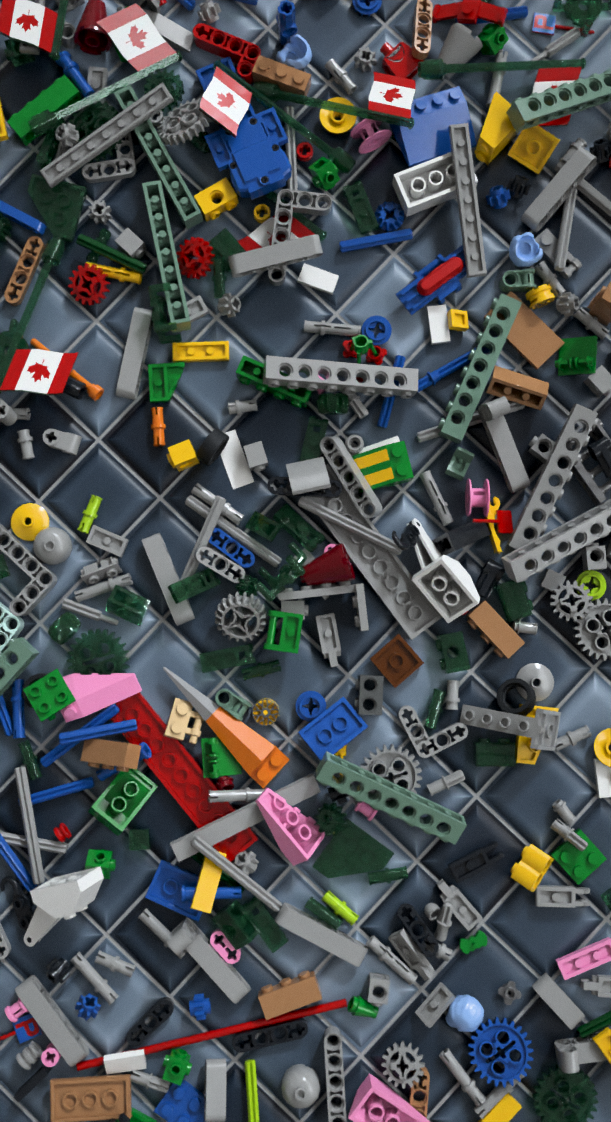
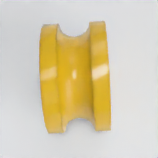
[254,204,271,224]

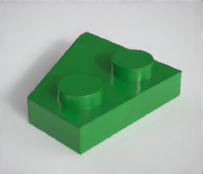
[148,362,185,403]

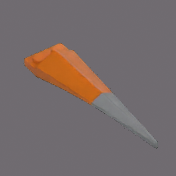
[163,667,290,789]

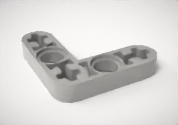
[82,132,137,183]
[398,705,468,758]

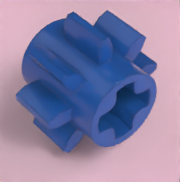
[486,185,511,209]
[75,993,101,1021]
[189,993,211,1021]

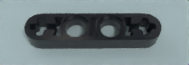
[267,476,342,498]
[232,1018,308,1053]

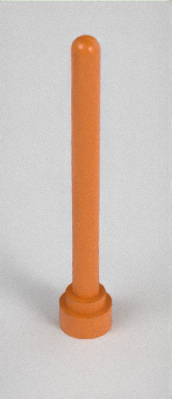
[30,338,104,401]

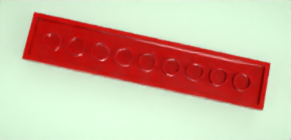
[111,692,258,862]

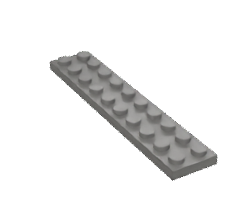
[306,464,442,640]

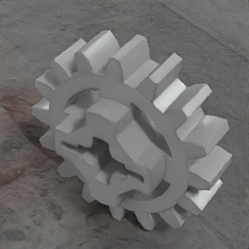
[550,580,593,623]
[381,1041,425,1089]

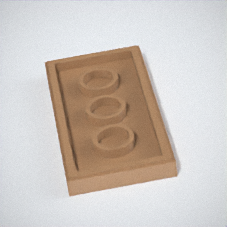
[484,291,565,370]
[50,1074,132,1122]

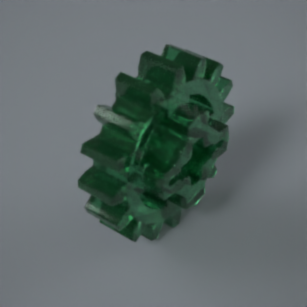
[143,68,185,111]

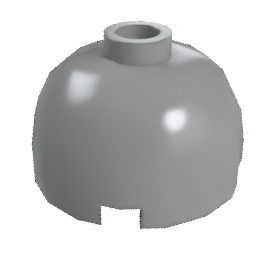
[33,527,72,565]
[281,1064,321,1109]

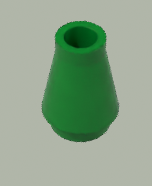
[348,995,378,1019]

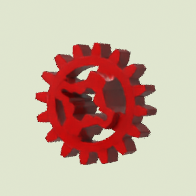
[176,237,215,279]
[68,263,110,306]

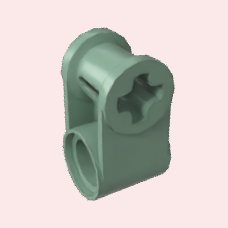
[498,268,537,293]
[215,688,253,721]

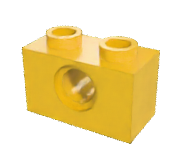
[194,177,238,222]
[166,439,200,472]

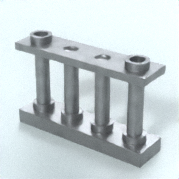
[555,418,611,506]

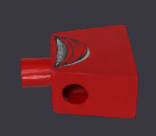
[380,42,426,79]

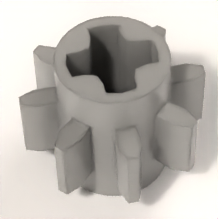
[197,0,222,24]
[354,47,377,73]
[55,123,79,148]
[88,200,112,225]
[556,292,580,316]
[218,293,241,318]
[233,850,259,876]

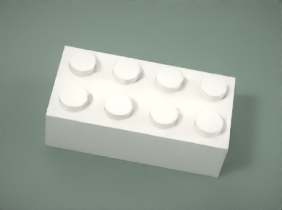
[392,152,478,217]

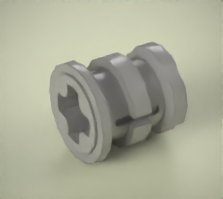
[16,1041,43,1070]

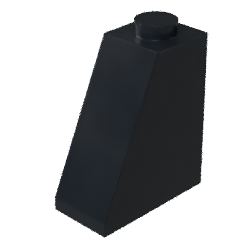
[432,517,491,555]

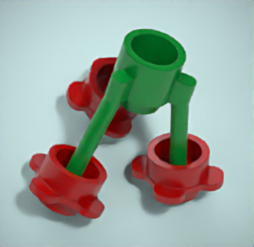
[342,335,387,383]

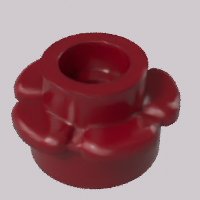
[215,776,234,790]

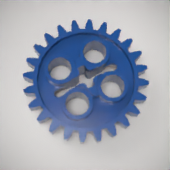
[468,1017,533,1088]

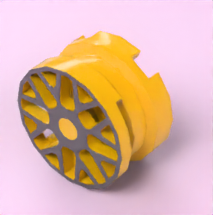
[525,284,556,310]
[252,698,279,726]

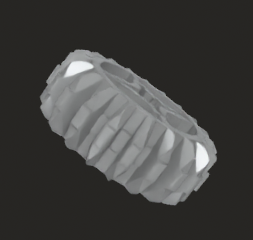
[215,591,267,643]

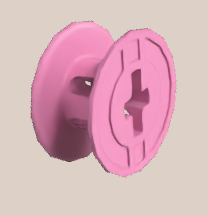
[350,115,392,154]
[465,478,490,517]

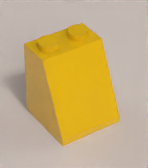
[474,92,518,165]

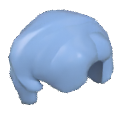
[276,34,312,70]
[509,232,543,268]
[446,995,484,1032]

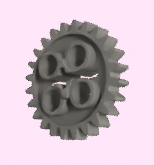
[157,98,212,146]
[572,598,611,661]
[360,744,422,801]

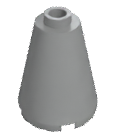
[434,22,483,80]

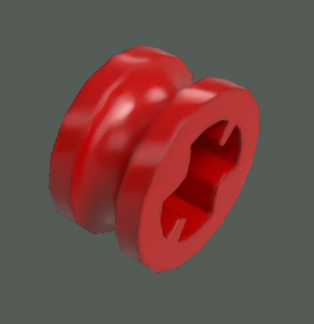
[296,142,313,162]
[53,823,72,843]

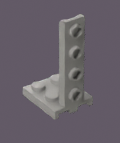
[277,581,369,631]
[460,704,561,751]

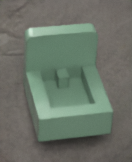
[445,447,475,481]

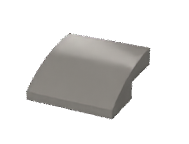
[286,457,331,495]

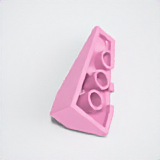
[60,673,142,722]
[256,788,326,866]
[348,1073,430,1122]

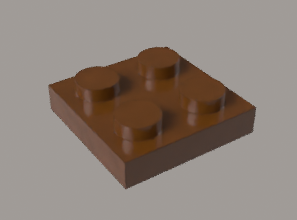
[370,634,424,688]

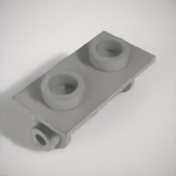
[80,556,123,585]

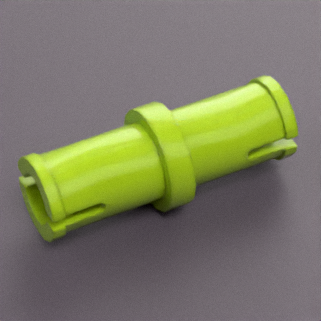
[77,495,103,534]
[321,890,359,926]

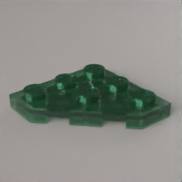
[27,173,88,243]
[312,818,394,878]

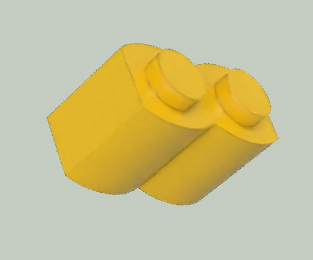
[510,844,554,892]

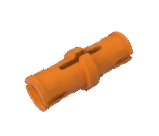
[151,407,166,447]

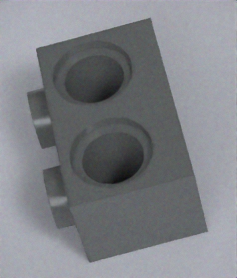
[354,675,384,715]

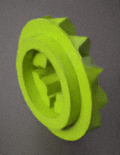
[576,570,606,601]

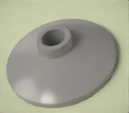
[516,663,554,702]

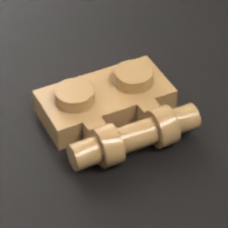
[164,698,205,745]

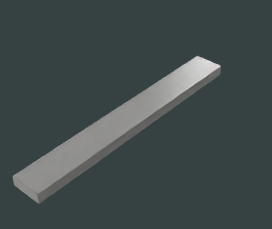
[40,82,174,188]
[448,123,487,278]
[170,773,321,862]

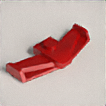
[432,0,508,27]

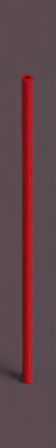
[76,999,347,1071]

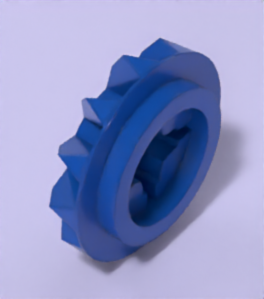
[353,0,382,16]
[375,201,404,231]
[362,316,392,346]
[295,691,326,722]

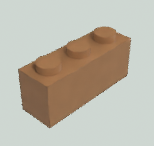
[252,55,311,102]
[587,282,611,326]
[486,366,549,410]
[466,600,525,659]
[80,739,141,772]
[258,970,322,1020]

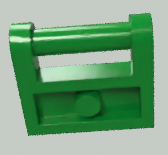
[263,610,303,654]

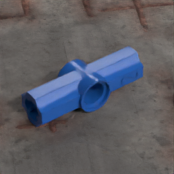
[276,0,298,45]

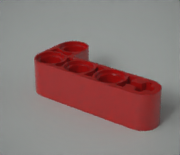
[193,23,261,86]

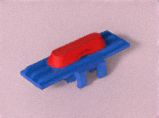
[396,245,467,316]

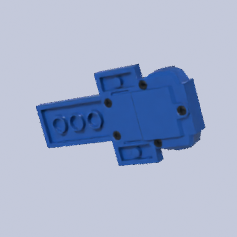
[196,56,292,200]

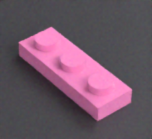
[555,937,611,980]

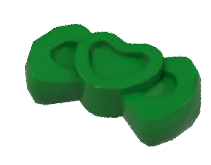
[459,930,488,954]

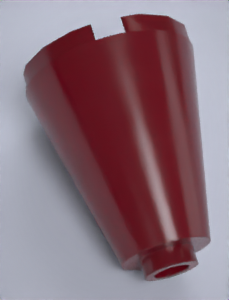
[74,0,112,55]
[299,543,355,586]

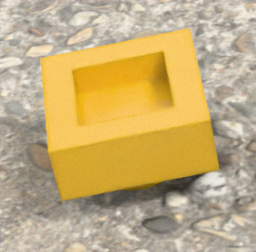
[447,309,469,332]

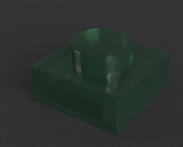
[129,828,150,850]

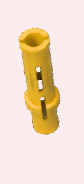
[86,261,142,285]

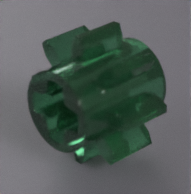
[235,575,260,597]

